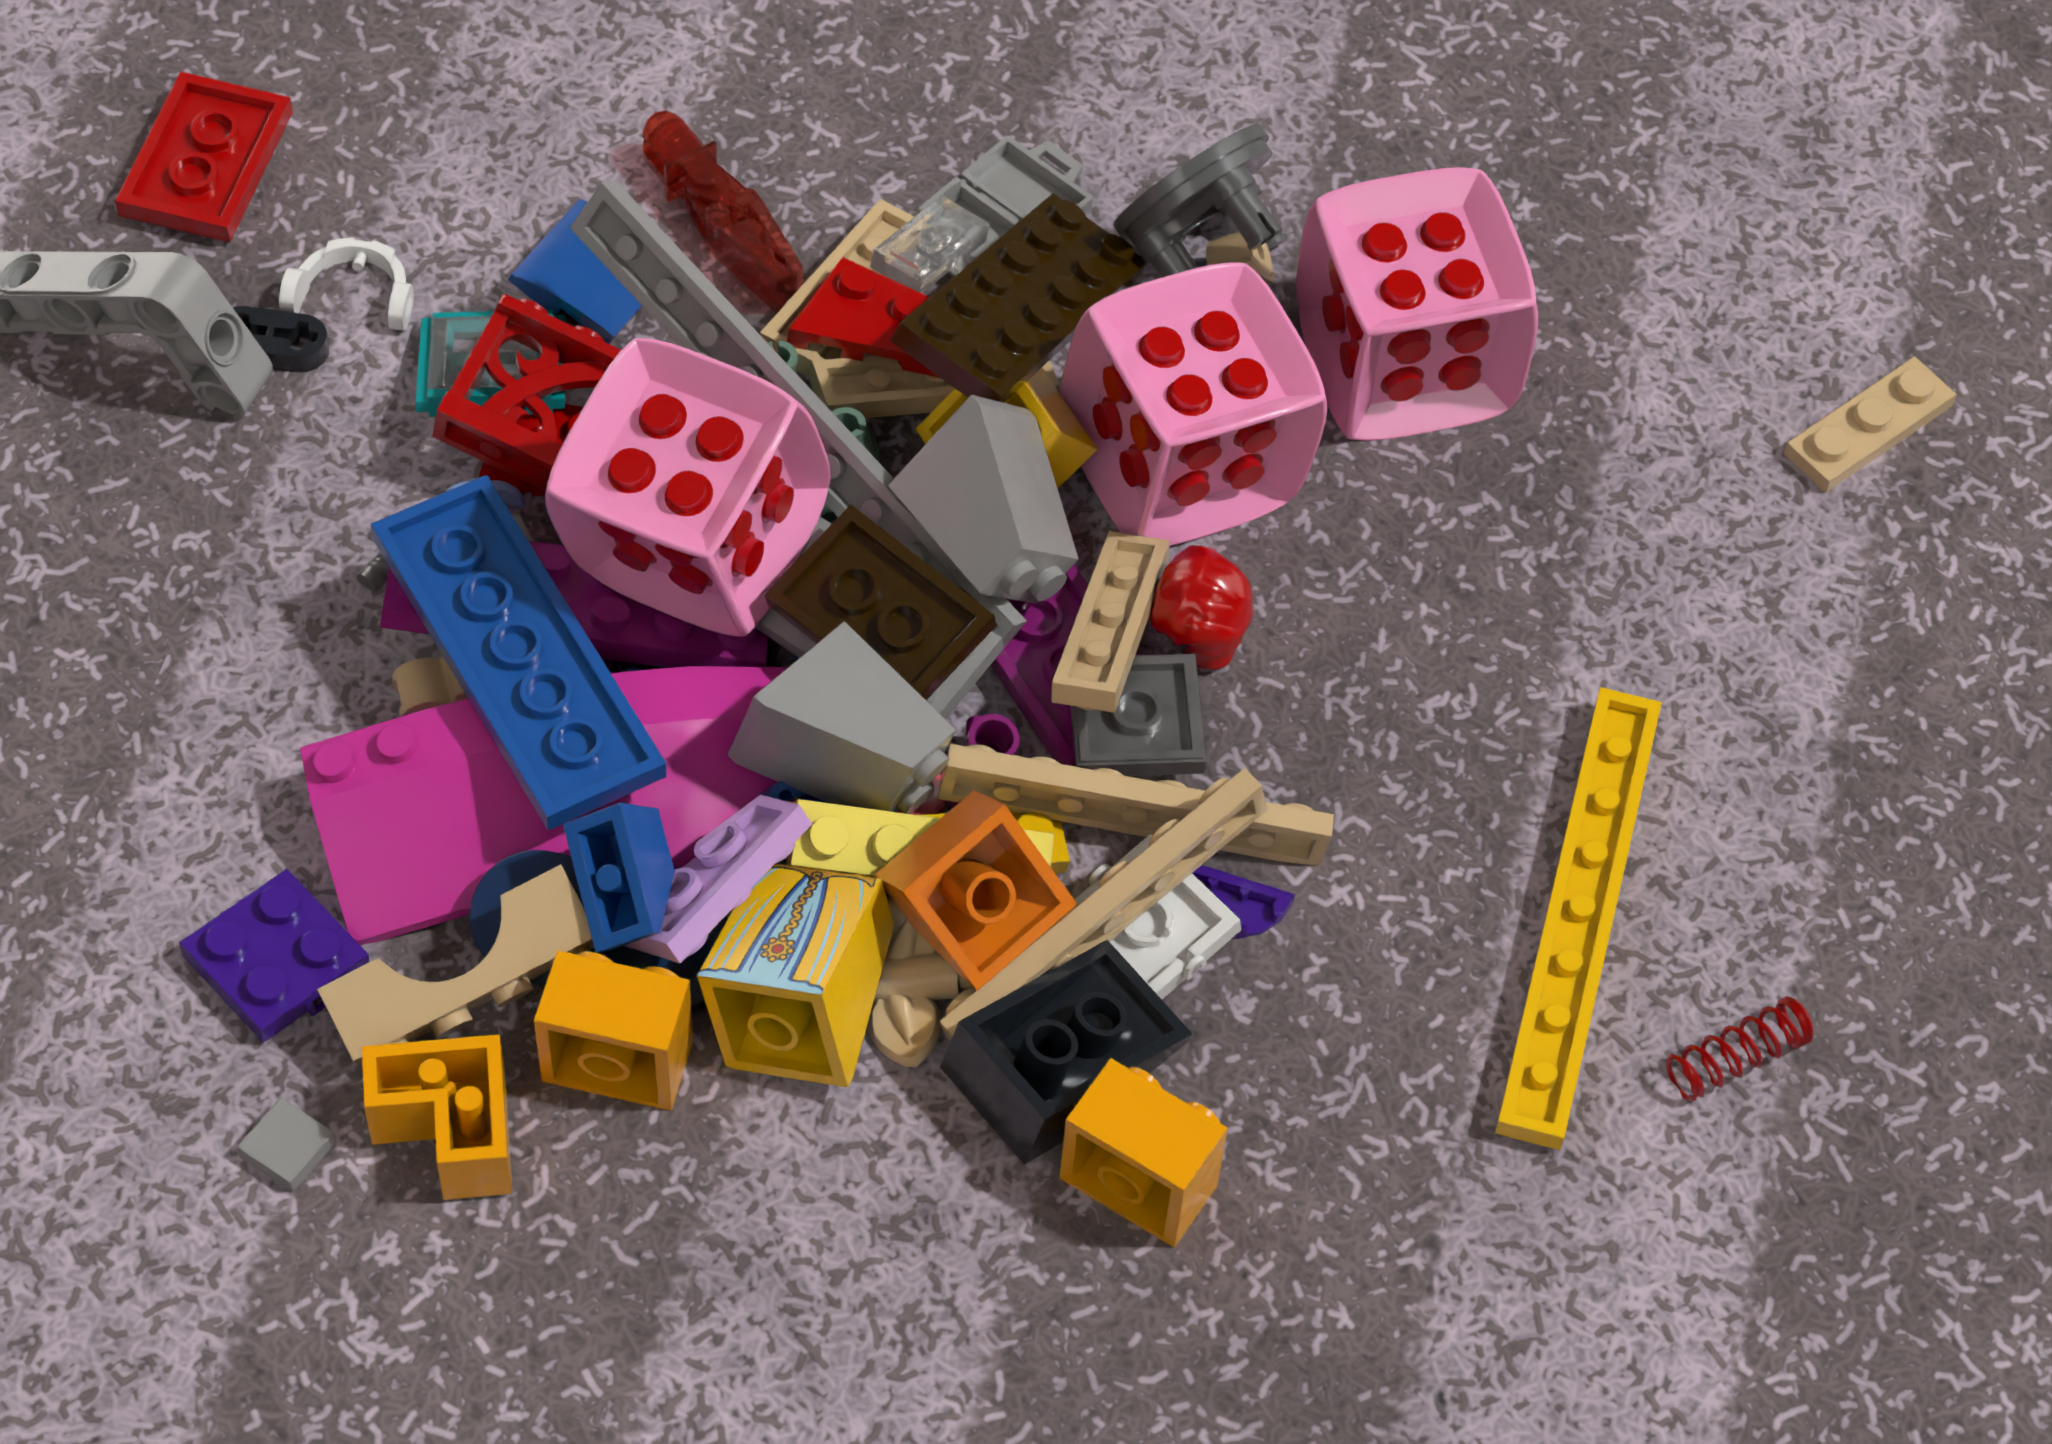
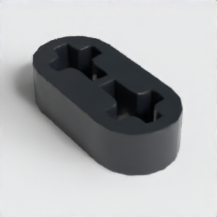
[233,306,329,372]

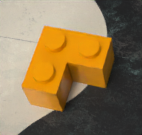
[362,1034,512,1200]

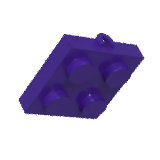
[179,869,369,1043]

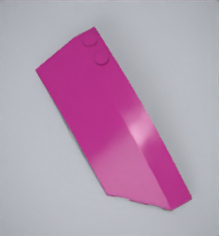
[300,666,797,945]

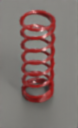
[1666,996,1814,1102]

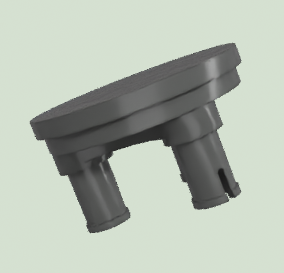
[1113,124,1288,277]

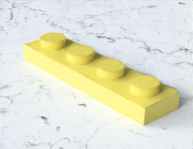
[786,799,1054,878]

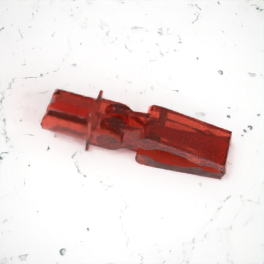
[643,110,803,314]

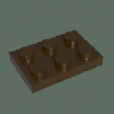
[765,504,997,701]

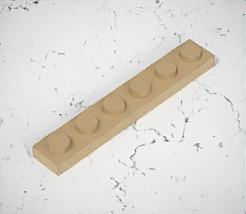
[938,744,1334,866]
[939,768,1267,1043]

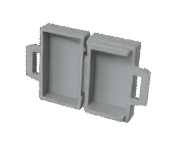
[911,136,1093,276]

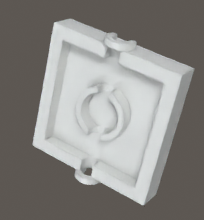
[1074,834,1241,999]

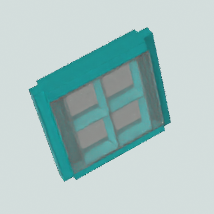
[415,310,567,417]

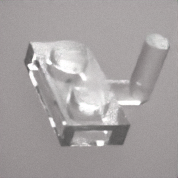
[870,196,990,293]

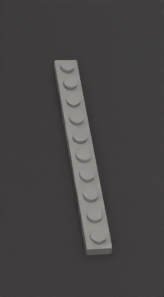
[570,180,1027,648]

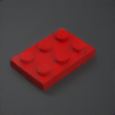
[115,71,293,243]

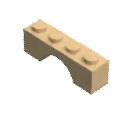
[317,865,594,1066]

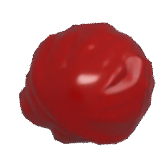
[1150,545,1254,670]

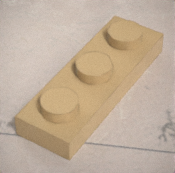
[1783,356,1957,493]

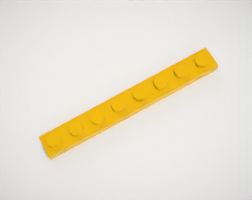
[1495,687,1662,1150]

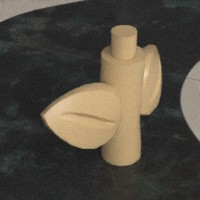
[868,897,972,1067]

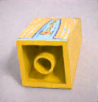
[697,864,894,1088]

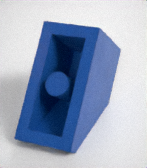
[563,803,675,953]

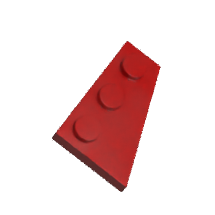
[787,257,940,378]

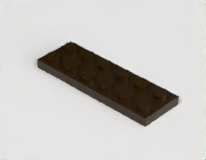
[890,193,1146,403]

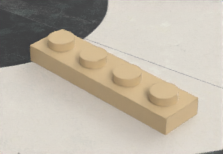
[1051,531,1170,713]

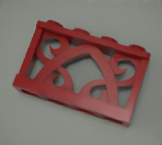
[432,294,621,492]

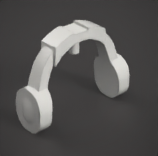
[279,238,414,331]

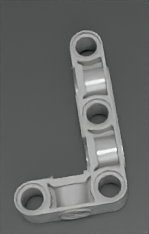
[0,251,273,420]

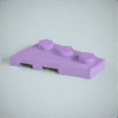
[625,795,812,963]

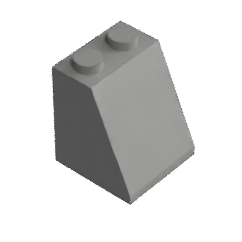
[888,395,1078,603]
[728,621,956,814]

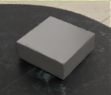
[237,1097,336,1192]

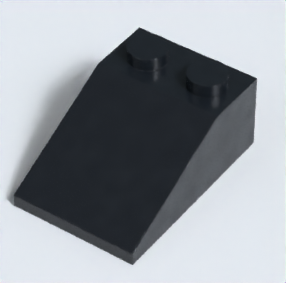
[940,939,1192,1165]

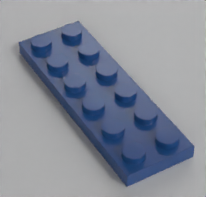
[371,475,667,831]

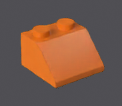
[874,790,1077,991]

